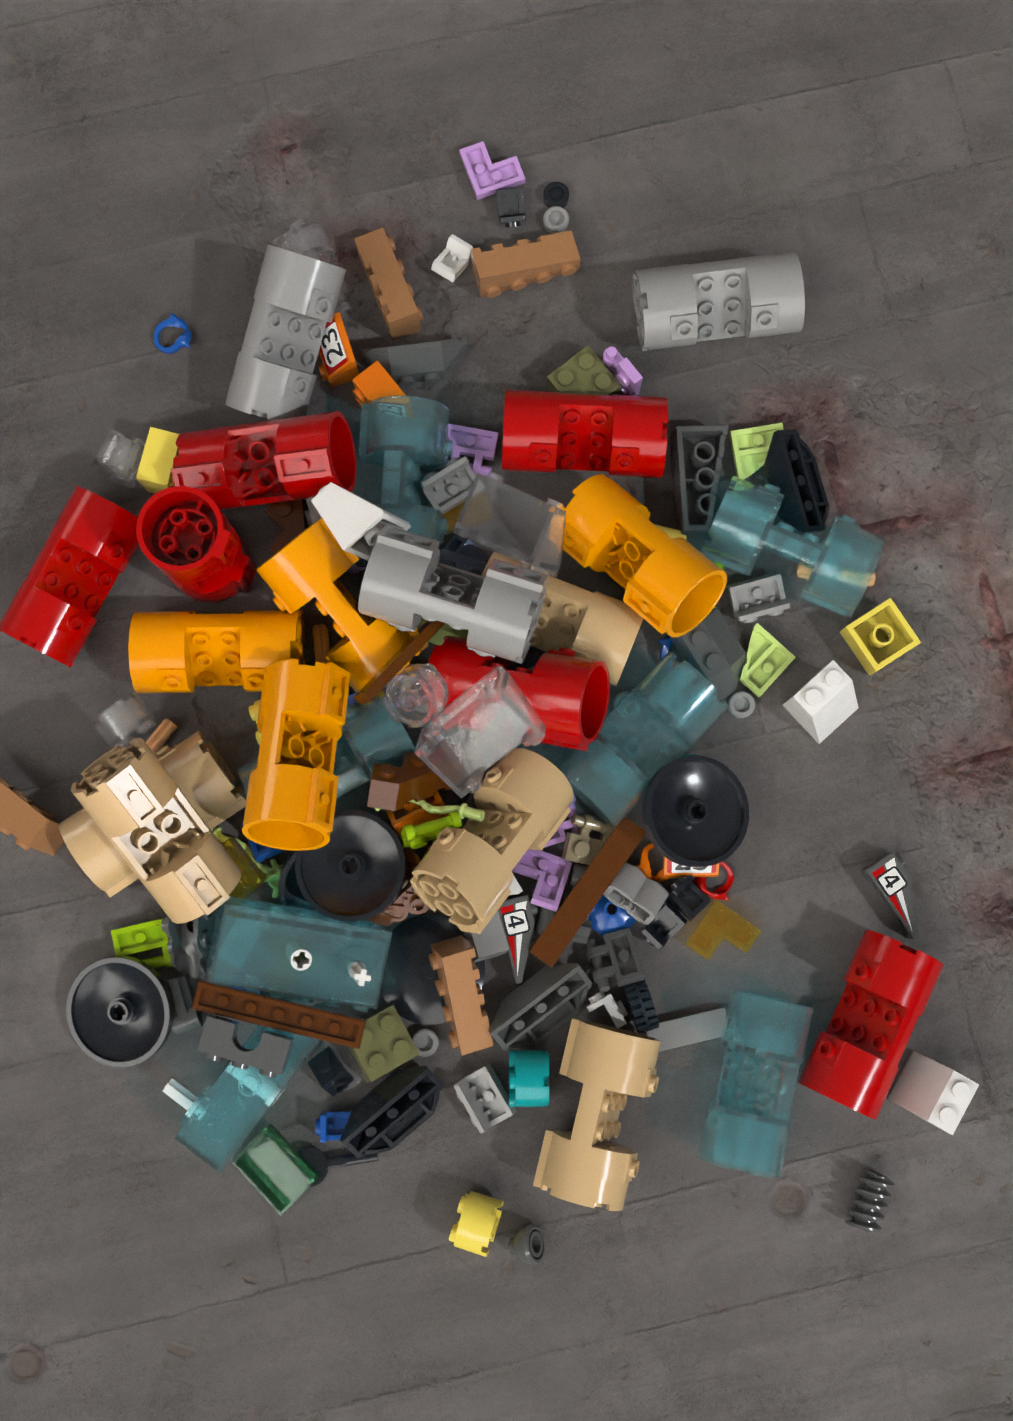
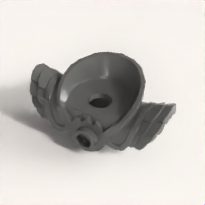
[161,903,234,978]

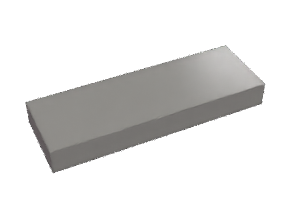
[646,1007,731,1052]

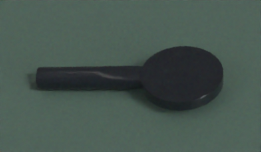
[290,1147,378,1187]

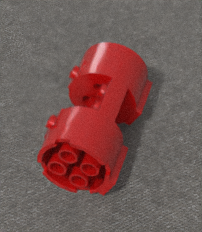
[502,389,668,478]
[171,411,357,510]
[0,486,139,667]
[136,486,257,604]
[424,635,610,751]
[798,930,944,1120]

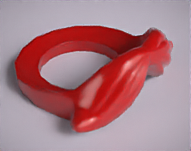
[692,861,734,901]

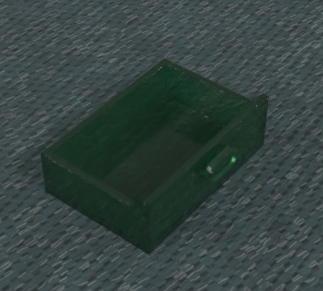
[232,1124,320,1216]

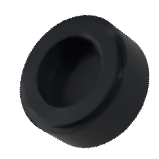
[543,182,569,208]

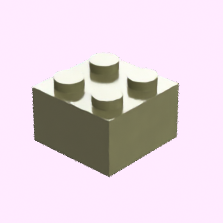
[546,345,621,396]
[347,1005,419,1083]

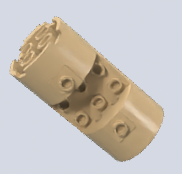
[482,551,643,686]
[59,730,247,897]
[71,738,241,924]
[410,748,574,934]
[533,1019,661,1211]

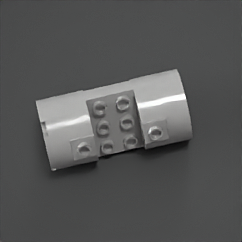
[225,245,346,420]
[632,251,805,351]
[358,525,548,664]

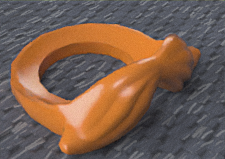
[635,843,675,882]

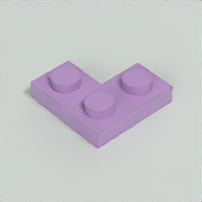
[459,141,525,200]
[512,849,572,912]

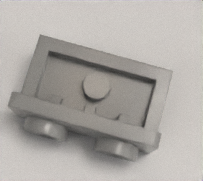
[420,456,483,517]
[727,572,791,623]
[454,1063,517,1134]

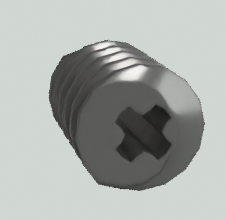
[845,1168,895,1232]

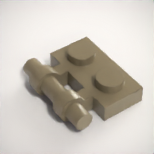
[561,814,617,866]

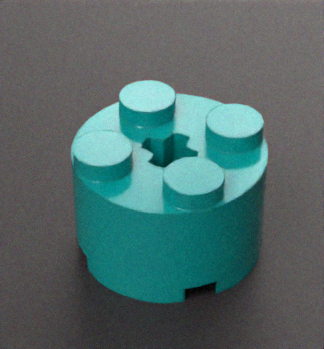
[508,1050,549,1107]

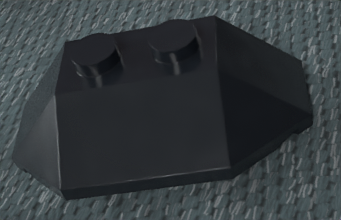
[763,429,829,533]
[340,1065,443,1158]

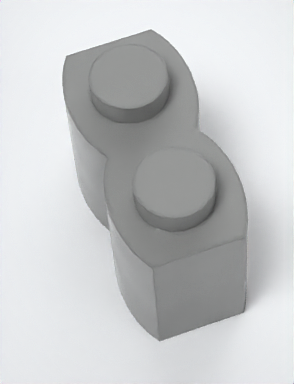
[604,863,669,925]

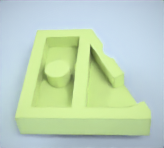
[729,423,784,482]
[739,623,796,697]

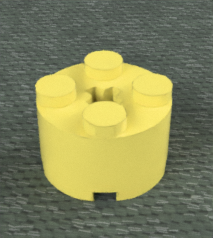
[449,1191,504,1257]

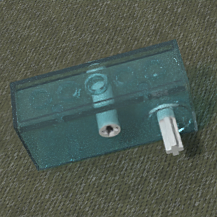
[206,896,392,1012]
[163,993,322,1173]

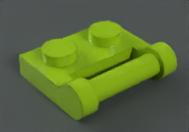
[400,811,462,849]
[111,918,173,968]

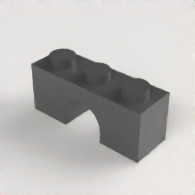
[197,1014,295,1078]

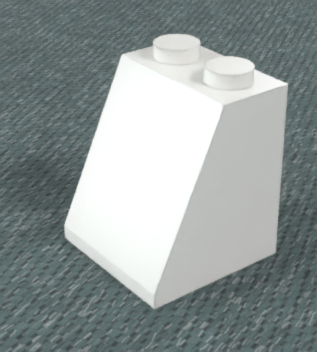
[311,482,412,561]
[783,660,859,744]
[887,1050,979,1135]

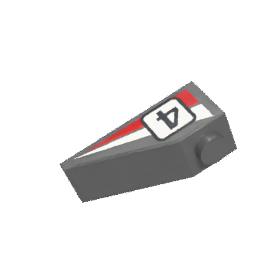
[861,852,919,939]
[498,895,538,984]

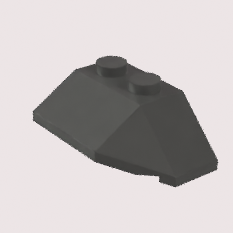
[362,337,468,387]
[669,608,746,706]
[488,963,592,1051]

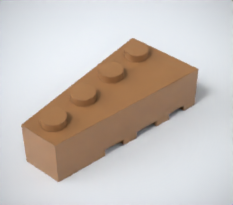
[354,228,424,341]
[471,230,581,298]
[0,777,64,856]
[429,935,493,1056]

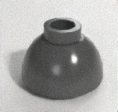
[508,1224,545,1265]

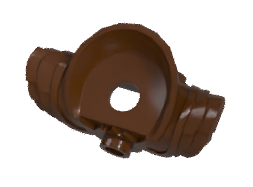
[367,839,436,926]

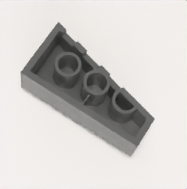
[670,425,729,538]

